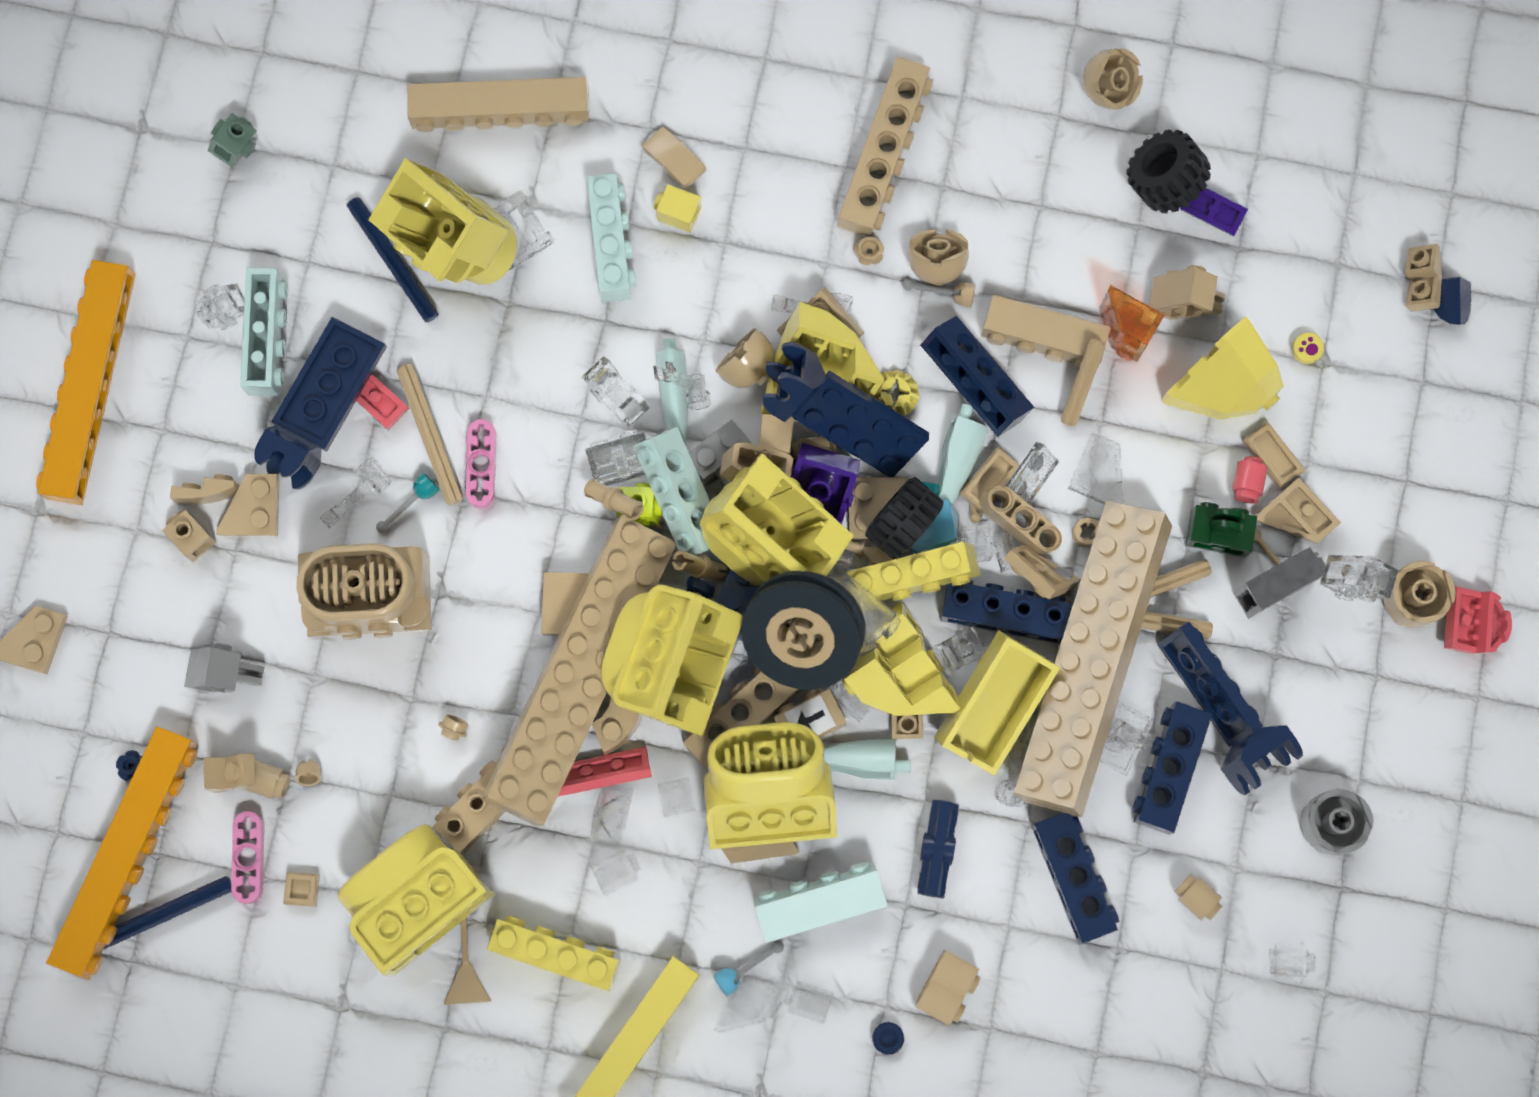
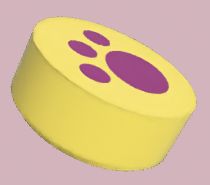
[1292,332,1324,364]

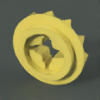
[873,369,919,416]

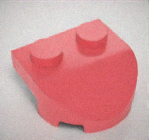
[1444,586,1512,654]

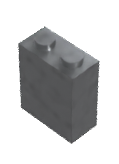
[1233,547,1326,619]

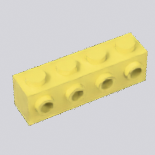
[846,542,980,608]
[487,915,621,991]

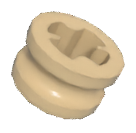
[1072,518,1099,548]

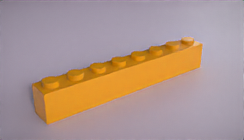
[36,260,136,506]
[46,726,198,980]

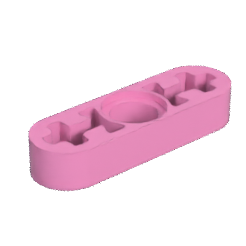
[466,419,496,509]
[231,811,264,904]

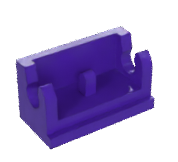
[1180,188,1248,237]

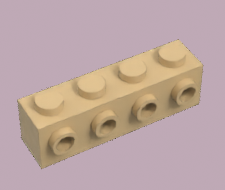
[433,745,506,855]

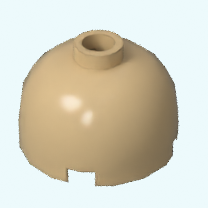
[1083,49,1143,109]
[908,229,969,286]
[715,328,774,388]

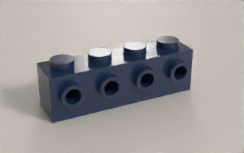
[940,579,1072,644]

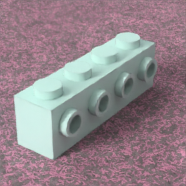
[587,173,636,303]
[240,268,288,396]
[753,862,888,943]

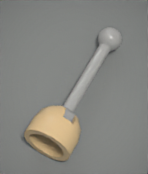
[902,279,976,308]

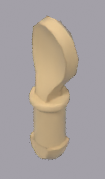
[844,541,893,565]

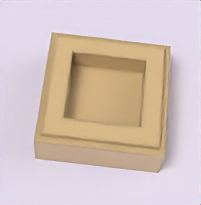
[283,872,320,907]

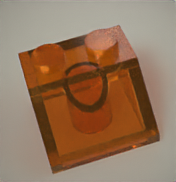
[1099,285,1165,362]

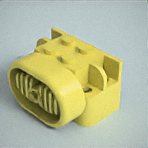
[368,158,517,285]
[699,454,854,587]
[601,585,744,736]
[704,722,837,849]
[337,824,495,975]

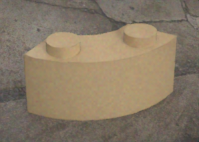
[592,697,642,755]

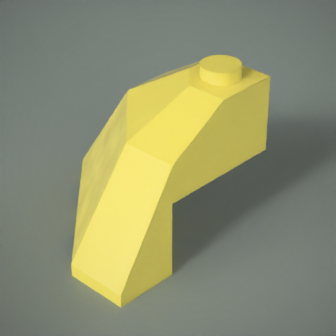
[761,302,884,421]
[1162,316,1284,420]
[842,602,961,716]

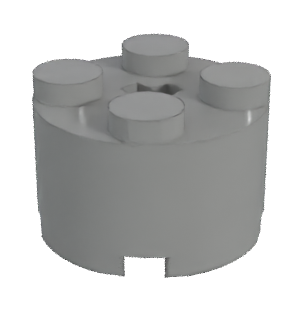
[1301,789,1373,855]

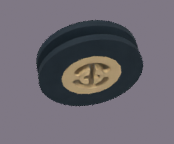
[741,571,866,690]

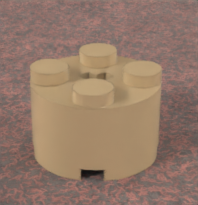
[1383,561,1456,628]

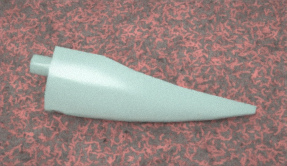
[656,338,688,445]
[938,404,988,505]
[823,739,911,780]

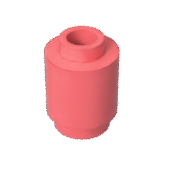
[1232,456,1268,504]

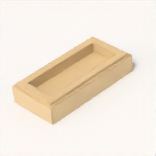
[1242,422,1306,490]
[959,447,1021,514]

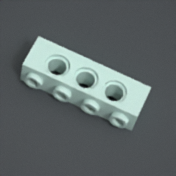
[633,427,710,555]

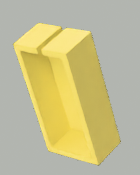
[934,630,1060,776]

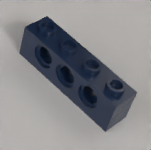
[920,315,1035,437]
[1131,701,1212,835]
[1031,813,1119,944]

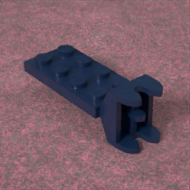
[254,317,387,490]
[762,342,929,477]
[1157,621,1303,795]

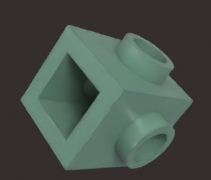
[207,113,257,168]

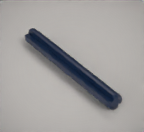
[347,197,438,323]
[103,876,232,950]

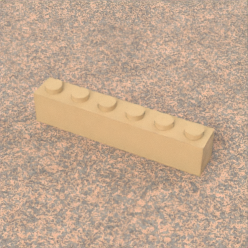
[407,77,589,132]

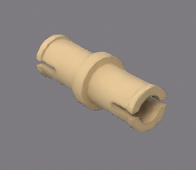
[584,478,644,520]
[672,551,727,582]

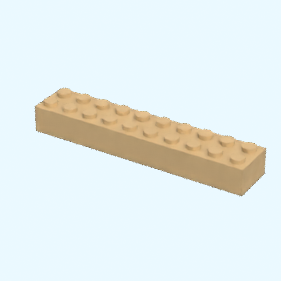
[1014,501,1172,817]
[480,514,676,827]

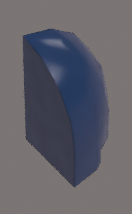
[1433,277,1471,325]

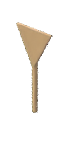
[444,918,491,1005]

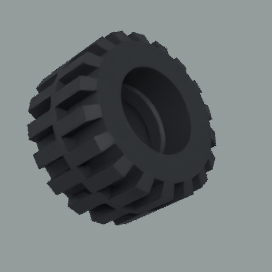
[1126,129,1211,213]
[865,477,944,560]

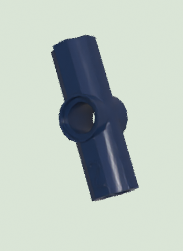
[917,800,959,899]

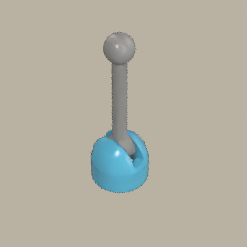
[713,940,784,997]

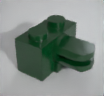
[1185,502,1258,557]

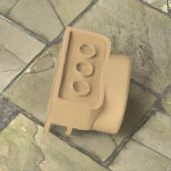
[296,544,432,640]

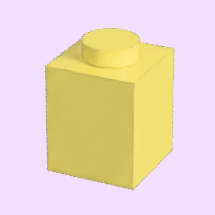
[653,184,702,233]

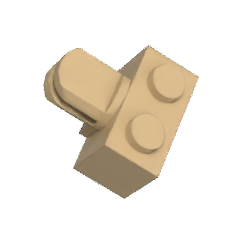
[1148,265,1225,320]

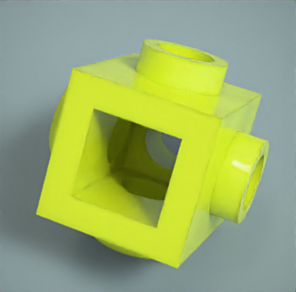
[616,483,663,528]

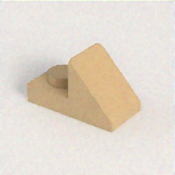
[203,754,255,793]

